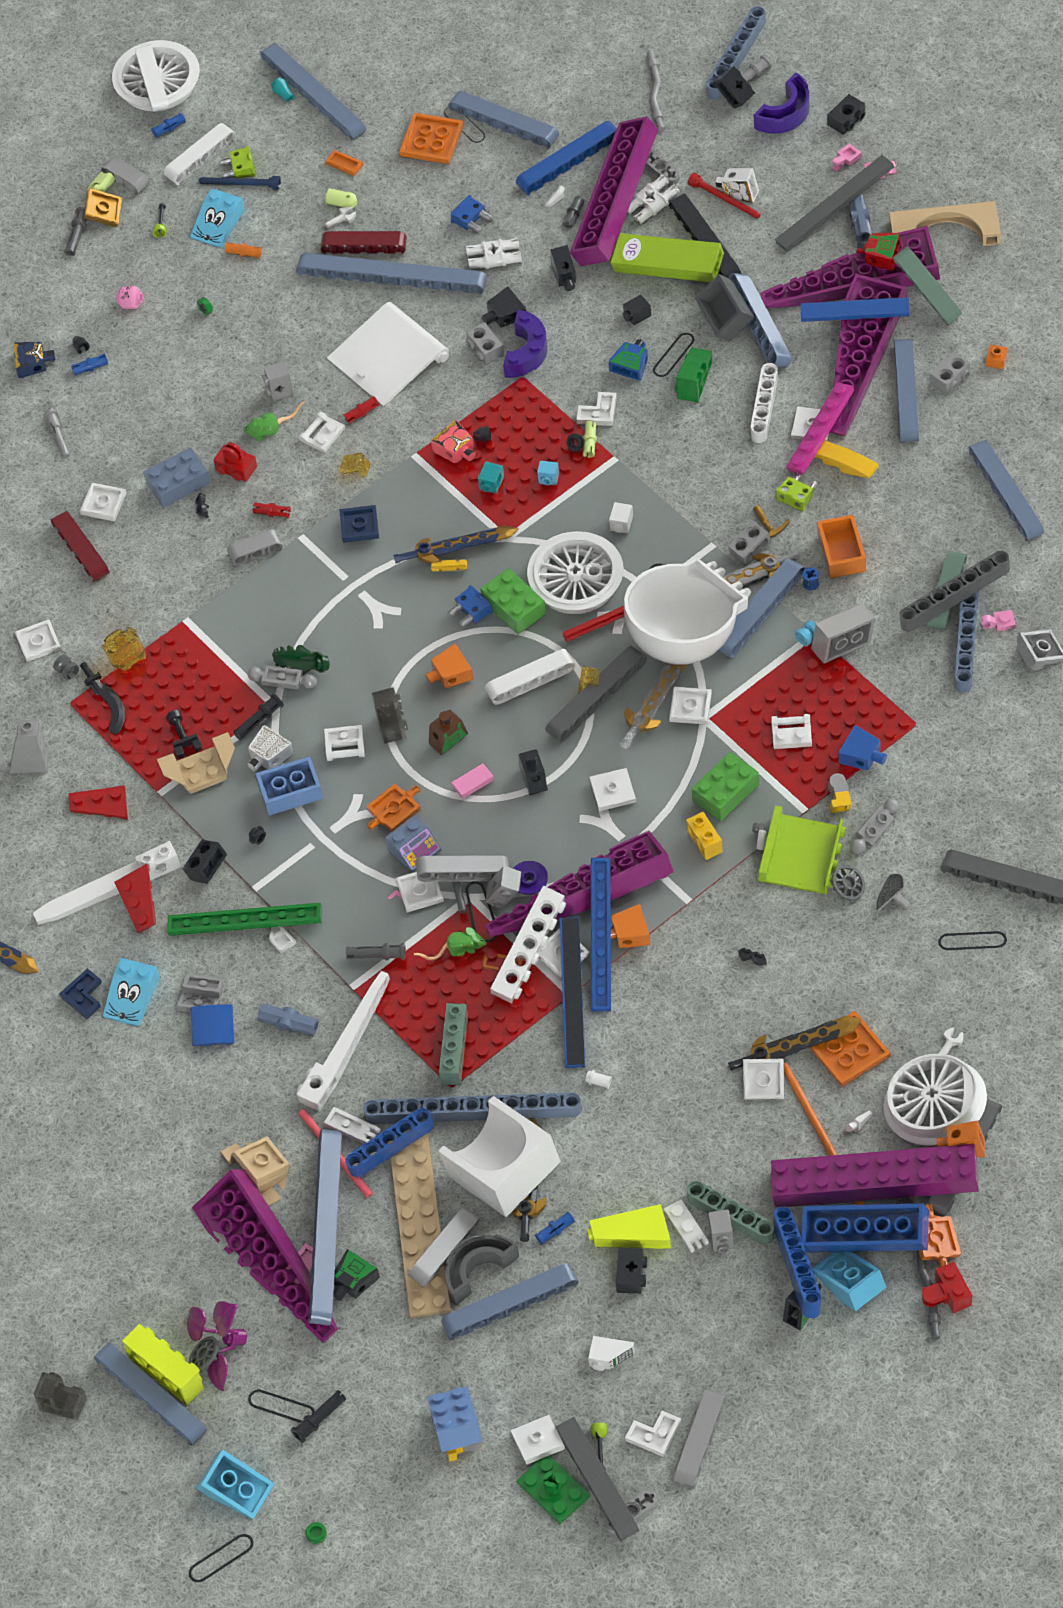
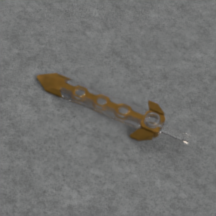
[620,663,687,749]

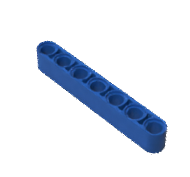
[516,121,617,195]
[773,1207,821,1318]

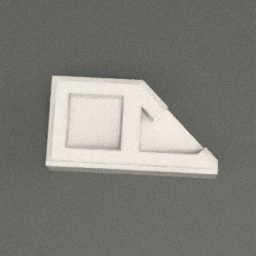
[269,926,296,954]

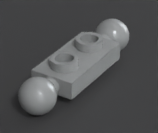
[248,666,317,690]
[850,798,899,854]

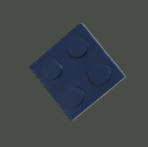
[339,505,379,543]

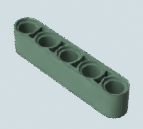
[893,246,962,325]
[927,551,967,630]
[687,1181,774,1244]

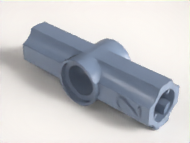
[849,194,872,242]
[257,1003,319,1036]

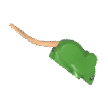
[243,401,305,441]
[414,927,486,960]

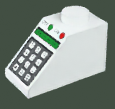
[588,1336,635,1371]

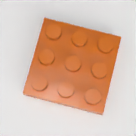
[399,113,464,164]
[809,1011,891,1087]

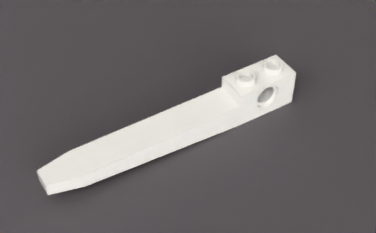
[33,841,182,925]
[296,971,390,1112]

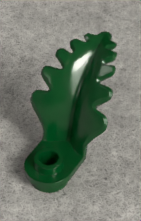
[272,645,330,675]

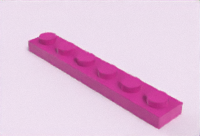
[786,382,854,475]

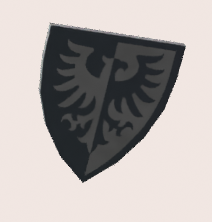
[876,874,910,912]

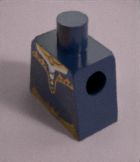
[13,342,56,378]

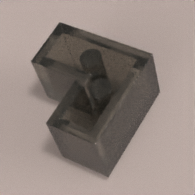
[372,687,408,744]
[33,1372,87,1421]

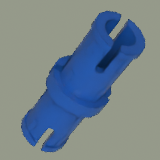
[151,113,186,138]
[71,353,108,376]
[535,1212,575,1245]

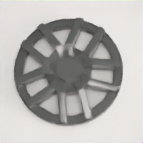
[830,865,865,901]
[189,1336,220,1373]

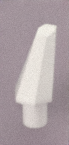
[544,186,565,208]
[845,1110,872,1132]

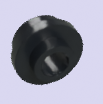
[566,433,584,451]
[249,826,266,845]

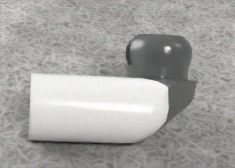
[752,823,768,850]

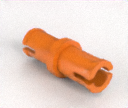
[225,242,262,258]

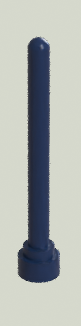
[199,176,281,190]

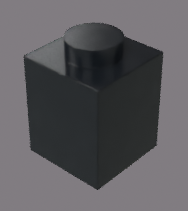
[623,294,652,325]

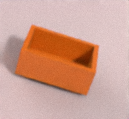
[817,514,866,579]

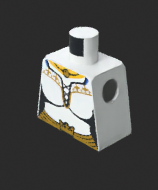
[716,168,759,203]

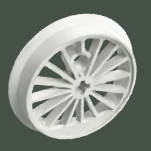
[112,40,200,111]
[527,531,624,614]
[883,1054,987,1145]

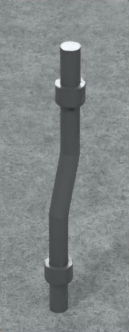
[915,1250,941,1340]

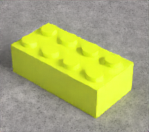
[122,1324,204,1406]

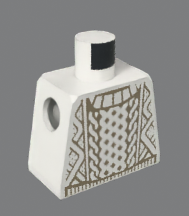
[248,725,294,771]

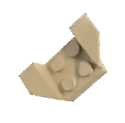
[157,732,235,794]
[220,1137,290,1206]

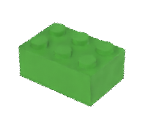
[480,568,546,634]
[691,752,760,821]

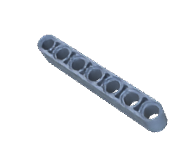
[706,6,765,99]
[448,91,559,148]
[728,273,791,368]
[894,339,919,442]
[968,440,1044,541]
[718,558,805,658]
[955,591,979,692]
[441,1263,579,1340]
[94,1342,207,1445]

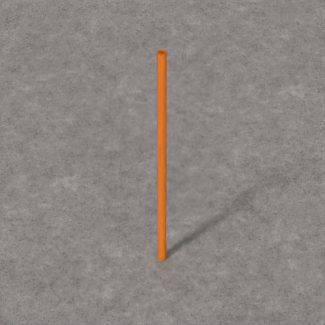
[784,1063,865,1205]

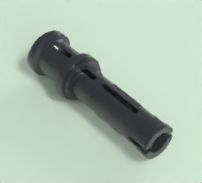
[233,694,284,741]
[291,1390,346,1443]

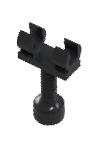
[166,710,203,759]

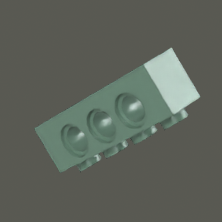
[439,1003,468,1085]

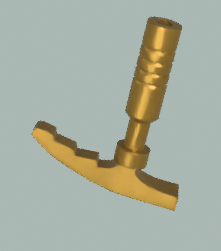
[753,505,790,538]

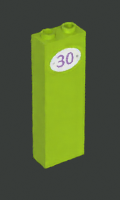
[610,233,724,282]

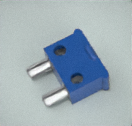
[451,195,492,232]
[448,585,493,627]

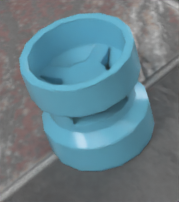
[795,620,816,646]

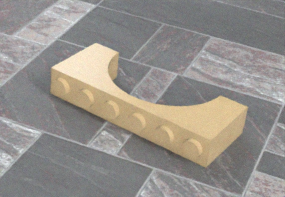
[889,201,1001,246]

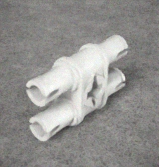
[627,175,680,225]
[466,238,522,270]

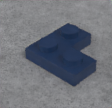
[59,968,102,1019]

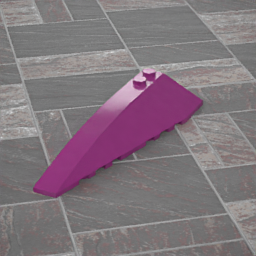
[760,226,940,308]
[829,274,907,437]
[484,830,674,936]
[192,1169,338,1343]

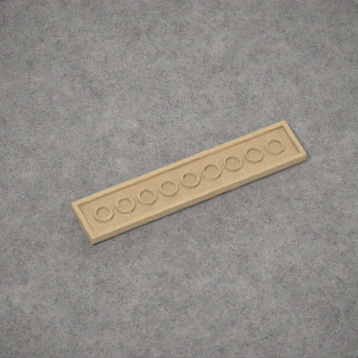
[389,1133,451,1319]

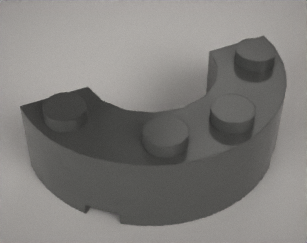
[445,1233,519,1305]

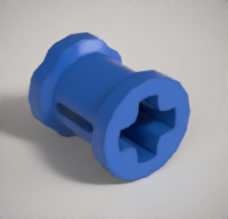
[802,567,819,591]

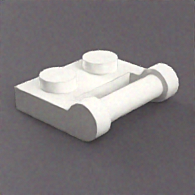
[298,411,345,453]
[772,714,812,749]
[324,725,365,761]

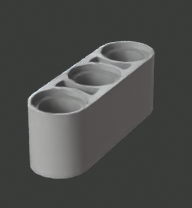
[101,157,150,195]
[227,530,283,567]

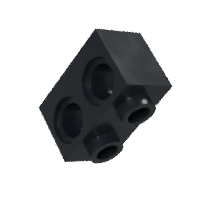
[182,839,227,884]

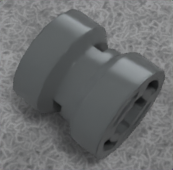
[53,655,79,680]

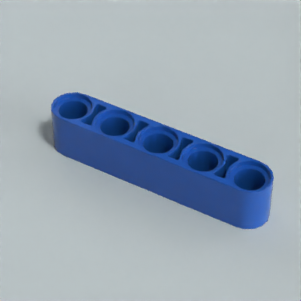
[345,1108,434,1177]

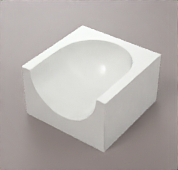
[438,1096,561,1217]

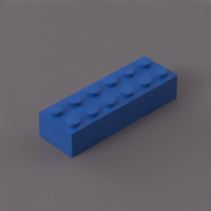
[801,1203,929,1253]

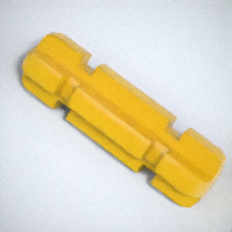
[431,559,467,572]

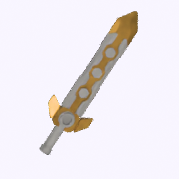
[722,550,800,585]

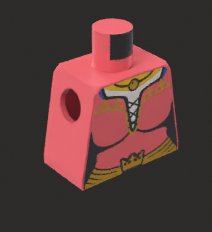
[431,420,476,463]

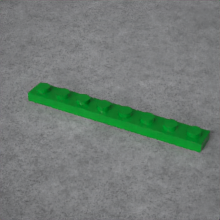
[167,902,322,936]

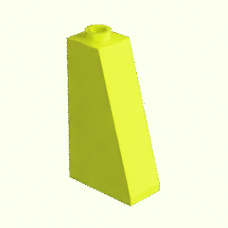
[587,1204,671,1249]

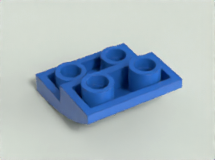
[190,1004,235,1046]

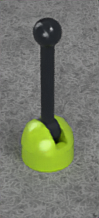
[153,203,167,237]
[590,1422,608,1470]

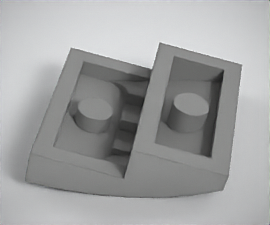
[177,973,225,1013]

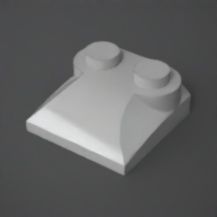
[1017,629,1063,670]

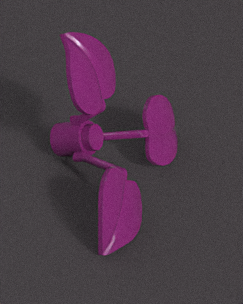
[187,1301,247,1391]

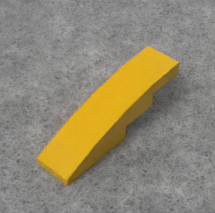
[814,441,879,479]

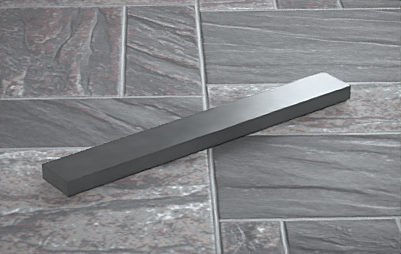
[775,155,894,252]

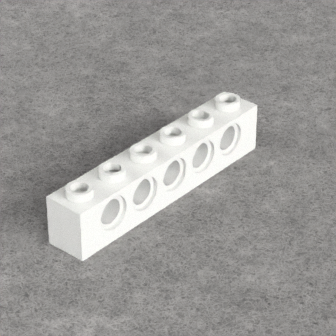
[490,886,566,1003]

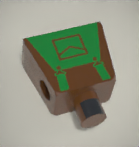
[428,710,468,755]

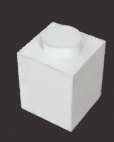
[609,502,633,533]

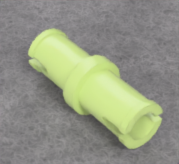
[583,421,597,458]

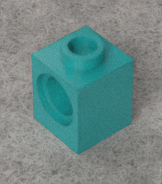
[478,462,504,493]

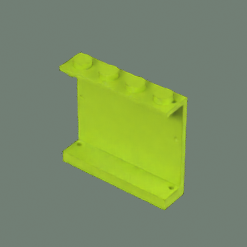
[758,805,846,894]

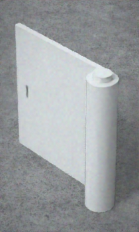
[327,302,449,406]

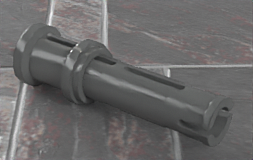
[64,207,87,256]
[346,943,406,961]

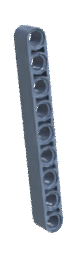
[260,43,366,140]

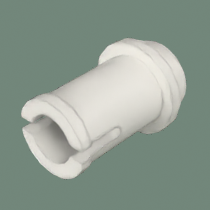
[585,1070,612,1089]

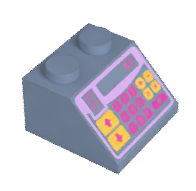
[385,815,442,873]

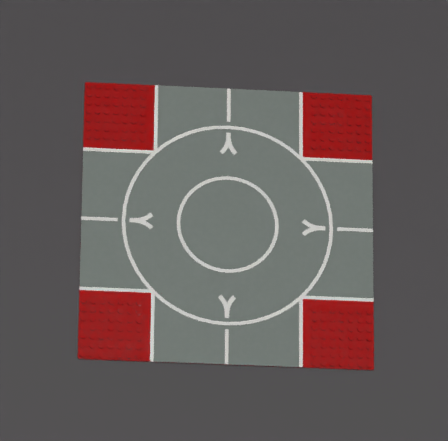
[70,377,916,1088]

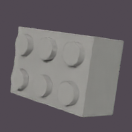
[811,604,875,663]

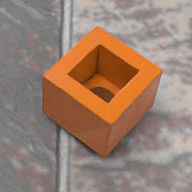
[986,345,1008,369]

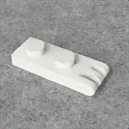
[324,1107,381,1144]
[664,1200,709,1253]

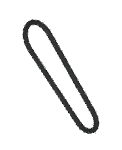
[466,881,498,942]

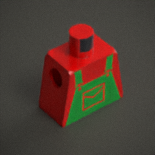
[857,233,901,271]

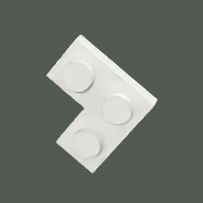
[577,392,617,426]
[625,1411,681,1457]

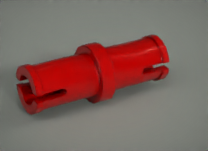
[343,396,379,424]
[253,502,291,518]

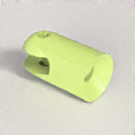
[87,171,115,192]
[326,188,357,208]

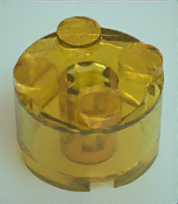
[102,627,146,671]

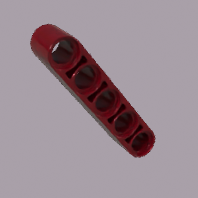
[320,231,407,254]
[50,511,110,582]

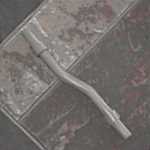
[647,50,665,131]

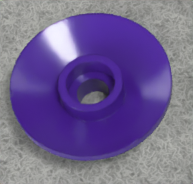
[513,861,548,895]

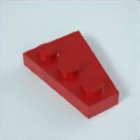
[68,785,128,820]
[114,864,156,933]

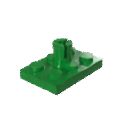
[516,1455,590,1524]

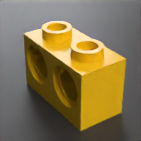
[686,812,723,860]

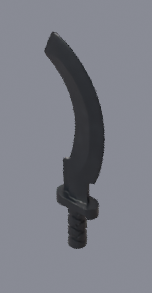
[80,662,125,735]

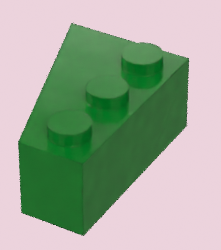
[675,347,713,403]

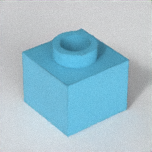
[537,461,559,485]

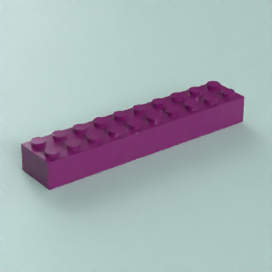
[570,116,658,266]
[771,1144,979,1207]

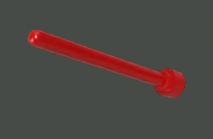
[687,172,761,219]

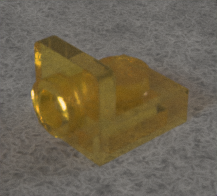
[340,452,371,477]
[578,666,600,694]

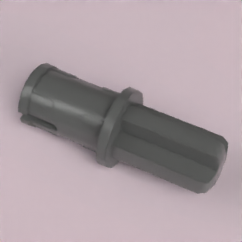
[563,196,585,228]

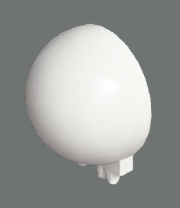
[624,558,751,665]

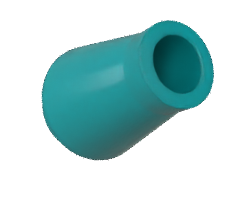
[271,77,295,102]

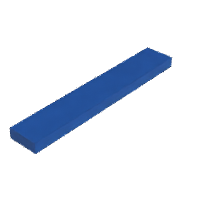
[801,297,909,322]

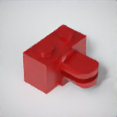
[213,442,257,482]
[922,1262,973,1313]

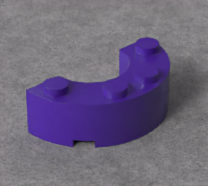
[753,72,810,134]
[503,310,548,378]

